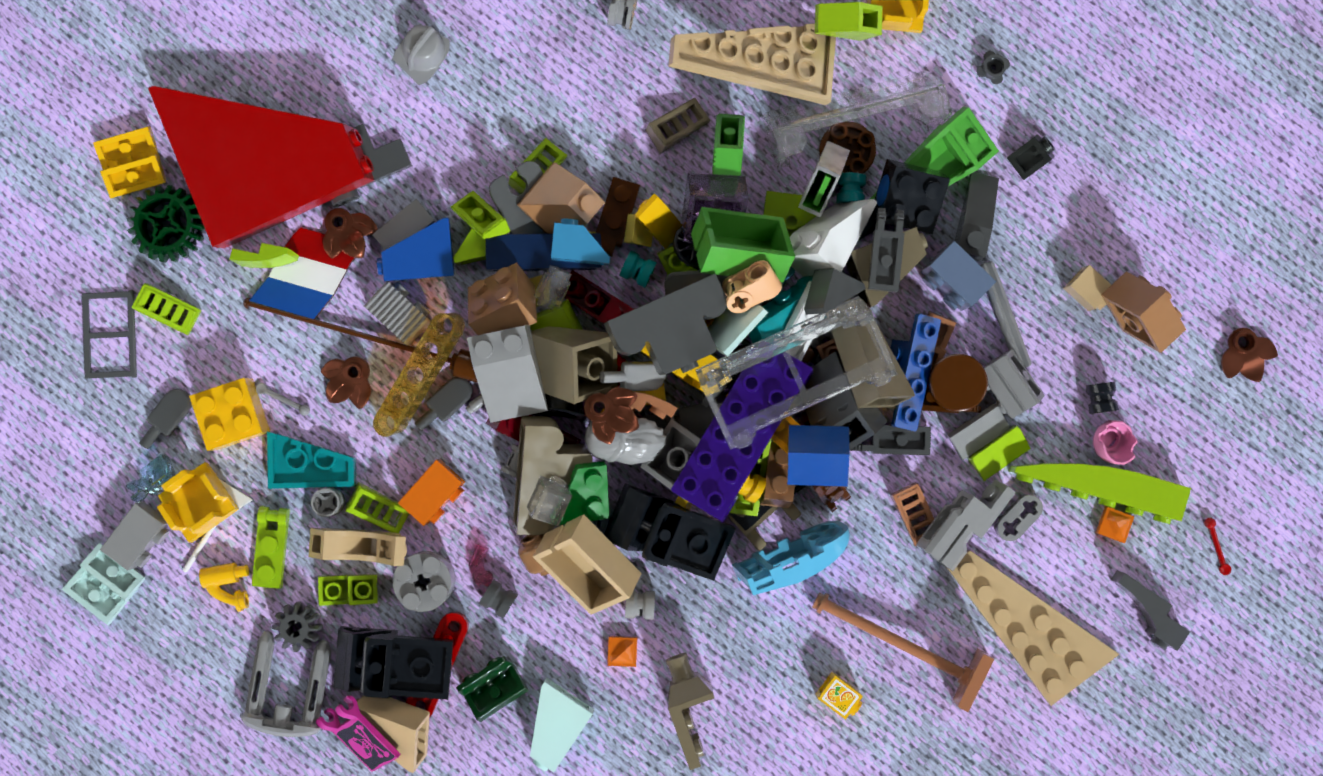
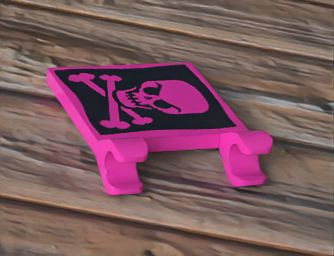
[316,696,401,772]

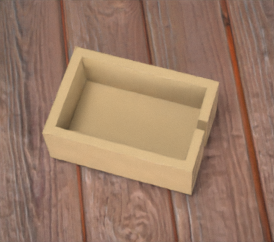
[533,514,642,615]

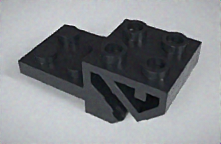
[604,483,736,581]
[333,626,454,700]

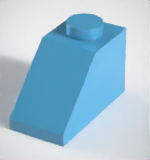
[551,218,610,266]

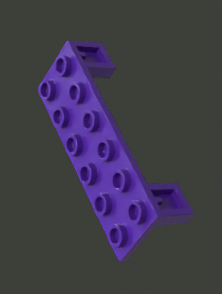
[671,340,813,522]

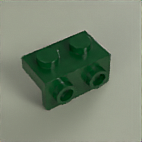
[456,656,529,722]

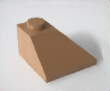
[517,162,605,234]

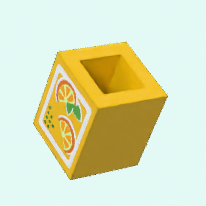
[815,671,863,720]

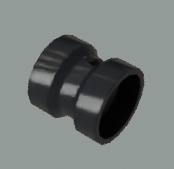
[1086,382,1119,414]

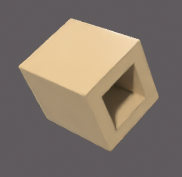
[1063,265,1111,311]

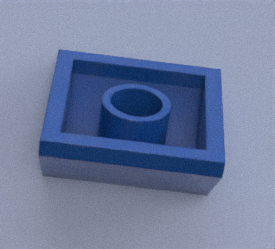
[787,425,850,487]

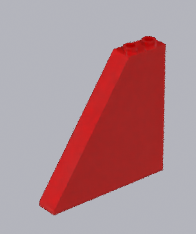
[148,86,374,248]

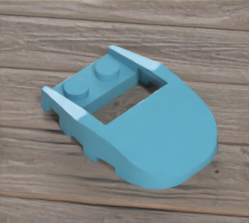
[732,521,850,595]

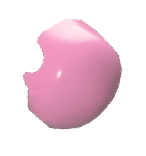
[1093,420,1138,465]

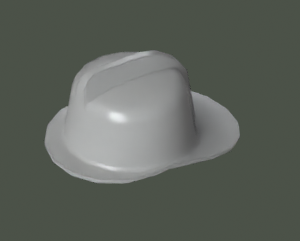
[392,24,450,85]

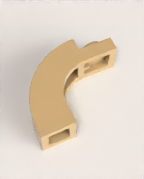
[308,528,407,566]

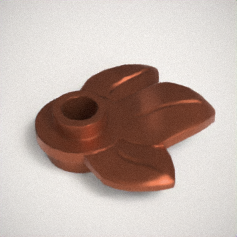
[323,208,378,259]
[1221,328,1278,382]
[321,356,372,409]
[584,388,639,445]

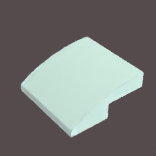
[707,297,768,356]
[61,543,145,626]

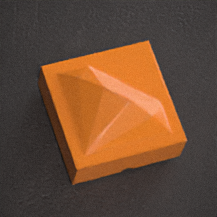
[1095,506,1134,543]
[607,636,637,667]

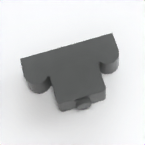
[604,274,727,375]

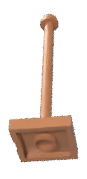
[812,592,994,712]

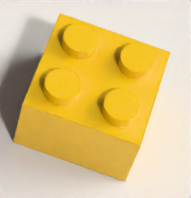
[189,378,270,451]

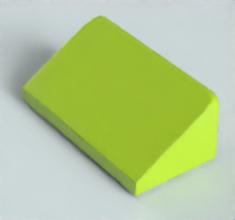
[451,190,511,239]
[968,425,1031,481]

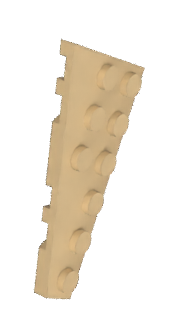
[947,550,1120,706]

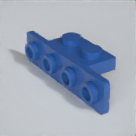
[890,314,941,431]

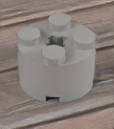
[393,551,456,612]

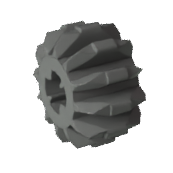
[272,602,323,652]

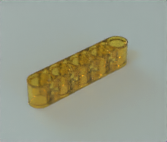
[373,313,465,437]

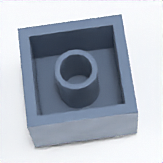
[920,241,997,311]

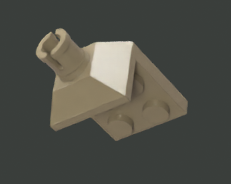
[665,653,714,770]

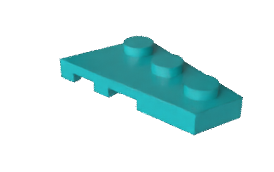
[267,431,356,489]

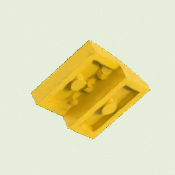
[93,126,166,199]

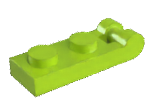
[252,506,290,589]

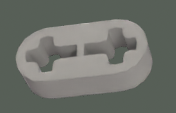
[995,494,1043,541]

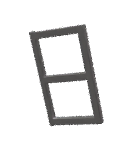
[82,290,137,379]

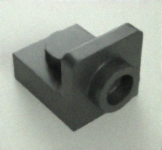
[1007,134,1055,180]

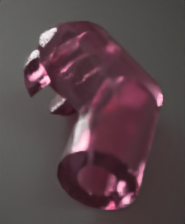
[468,543,493,586]

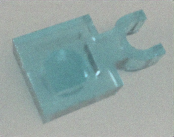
[126,454,176,503]

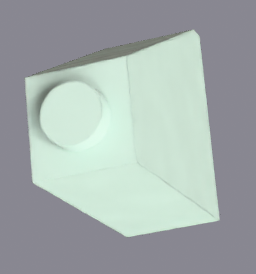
[530,677,594,772]

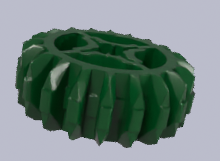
[126,185,206,263]

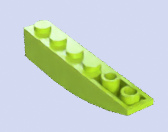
[1009,463,1191,525]

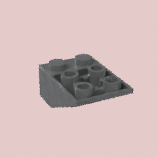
[800,350,888,449]

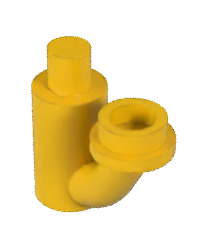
[199,562,249,612]

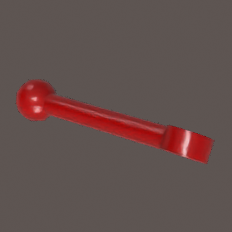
[1204,518,1231,575]

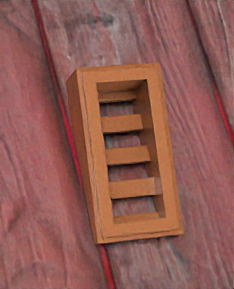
[890,482,934,546]

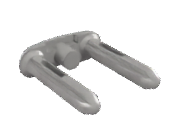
[240,631,331,737]

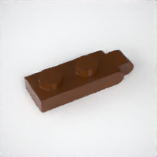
[596,177,641,257]

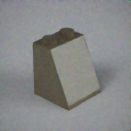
[846,227,928,309]
[531,326,618,404]

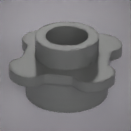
[976,51,1010,84]

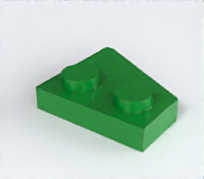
[552,461,609,526]

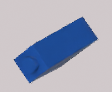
[377,217,455,281]

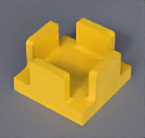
[867,0,929,33]
[157,462,239,543]

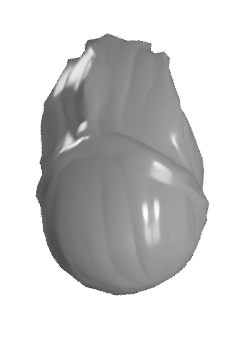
[585,417,666,465]

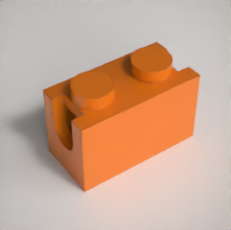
[398,459,465,526]

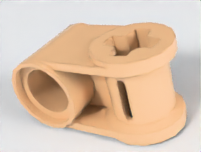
[722,260,782,313]

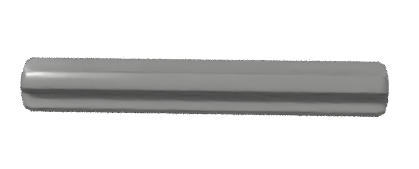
[980,261,1031,368]

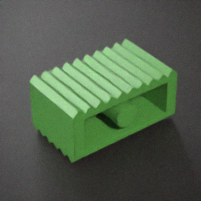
[712,113,745,178]

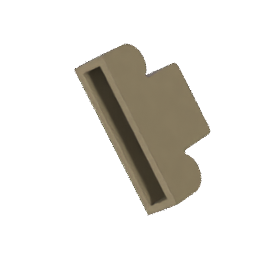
[513,416,592,535]

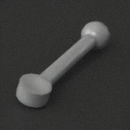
[256,383,310,416]

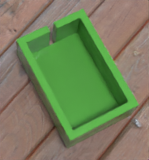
[691,207,795,282]

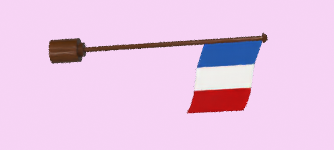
[243,228,478,383]

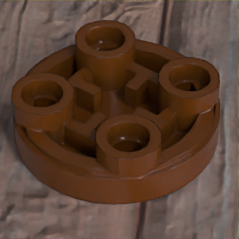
[819,121,876,174]
[928,354,988,412]

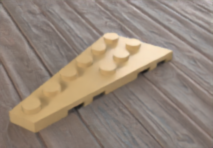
[668,23,836,105]

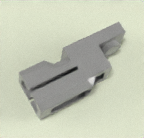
[916,480,1016,571]

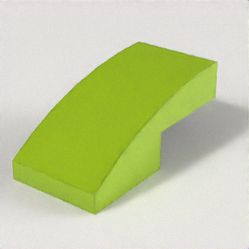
[229,243,299,268]

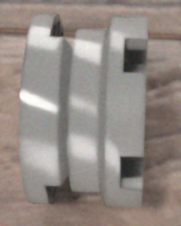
[607,0,638,30]

